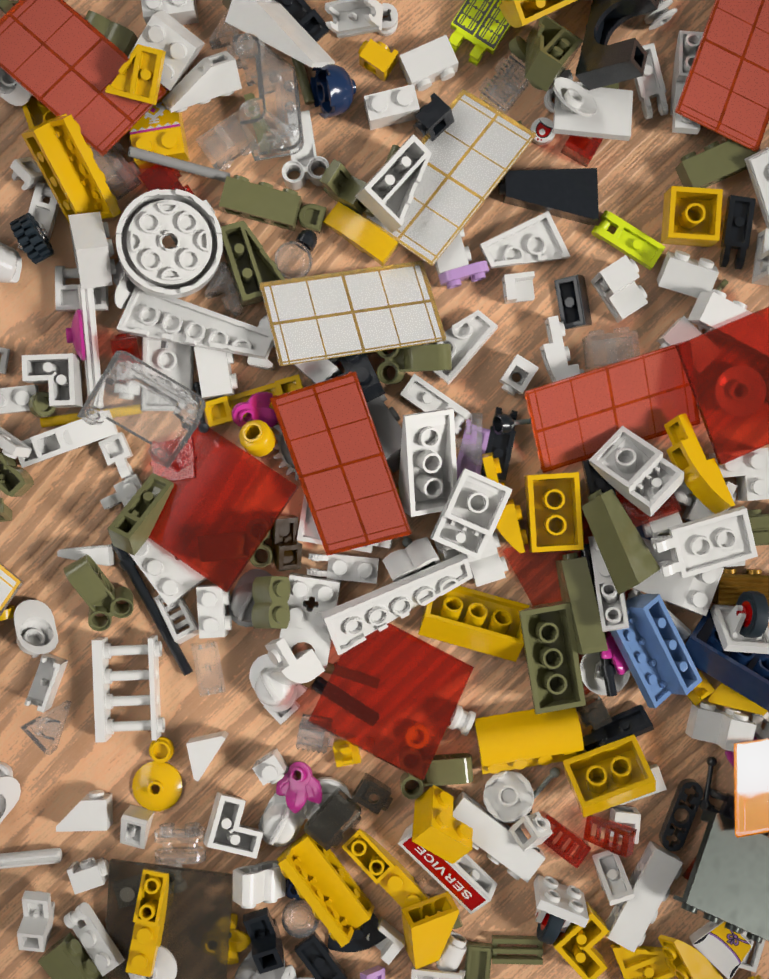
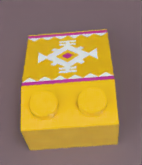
[129,87,190,169]

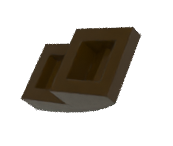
[271,515,302,571]

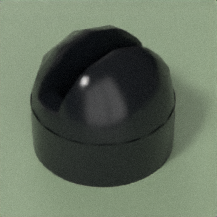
[295,229,317,252]

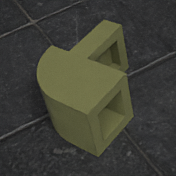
[320,159,367,216]

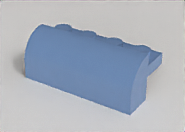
[610,594,702,708]

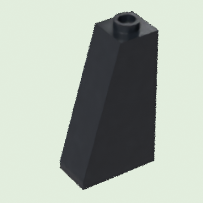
[498,168,599,225]

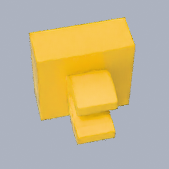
[686,669,715,706]
[332,736,362,767]

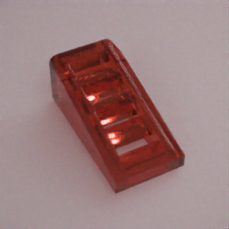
[543,814,591,868]
[583,815,637,858]

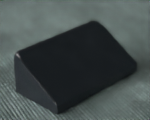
[554,274,592,330]

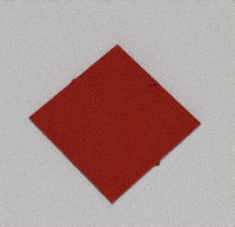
[675,306,769,465]
[148,420,298,592]
[308,623,474,781]

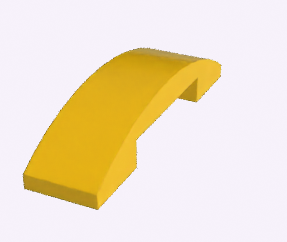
[203,374,303,427]

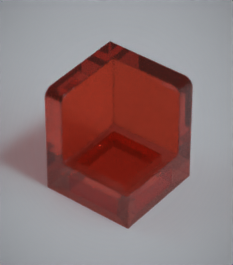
[560,135,603,167]

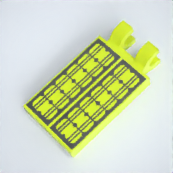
[449,0,511,66]

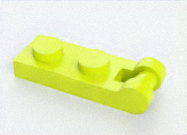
[591,210,666,270]

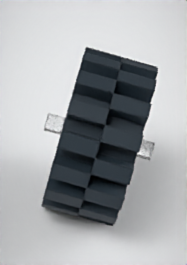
[10,213,54,264]

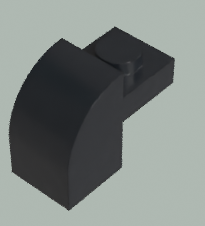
[243,907,284,974]

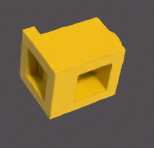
[358,39,399,82]

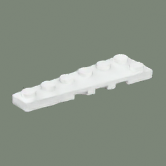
[116,286,274,360]
[321,553,473,655]

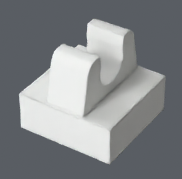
[10,157,45,190]

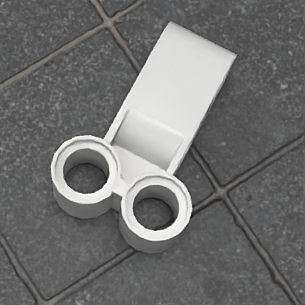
[282,110,329,190]

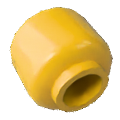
[239,420,276,457]

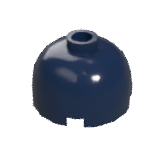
[310,64,356,118]

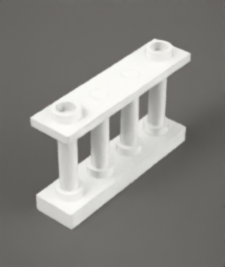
[91,635,165,743]

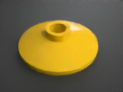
[132,761,183,811]

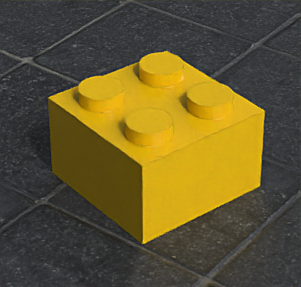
[661,186,723,247]

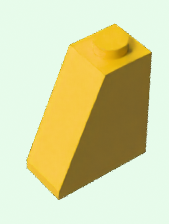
[401,891,459,970]

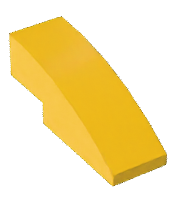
[323,202,398,266]

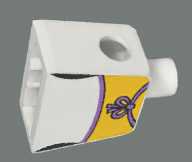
[689,920,752,979]

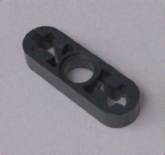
[659,779,703,852]

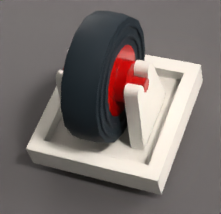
[710,591,769,654]
[533,874,589,944]

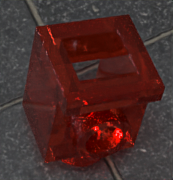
[110,333,141,366]

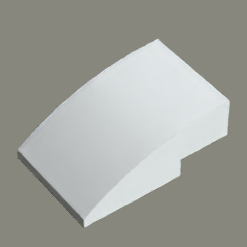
[589,426,684,517]
[430,468,513,560]

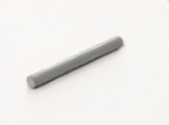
[128,146,230,182]

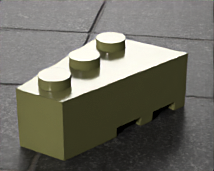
[525,15,583,92]
[221,220,288,307]

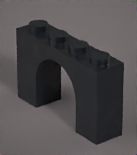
[575,0,659,90]

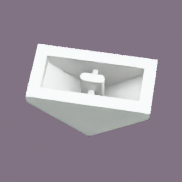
[186,731,229,781]
[120,805,155,849]

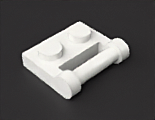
[55,266,109,312]

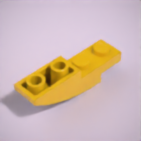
[664,413,735,514]
[482,452,529,553]
[341,828,430,909]
[125,868,169,977]
[658,935,723,979]

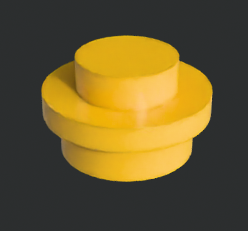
[149,737,175,763]

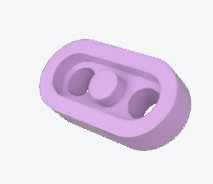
[438,261,489,289]

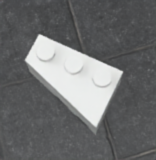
[355,134,432,233]

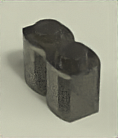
[304,788,361,851]

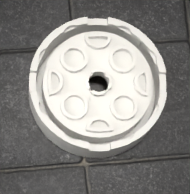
[116,189,223,299]

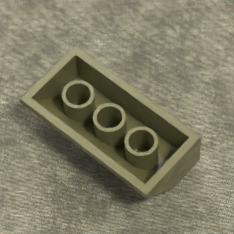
[519,601,586,714]

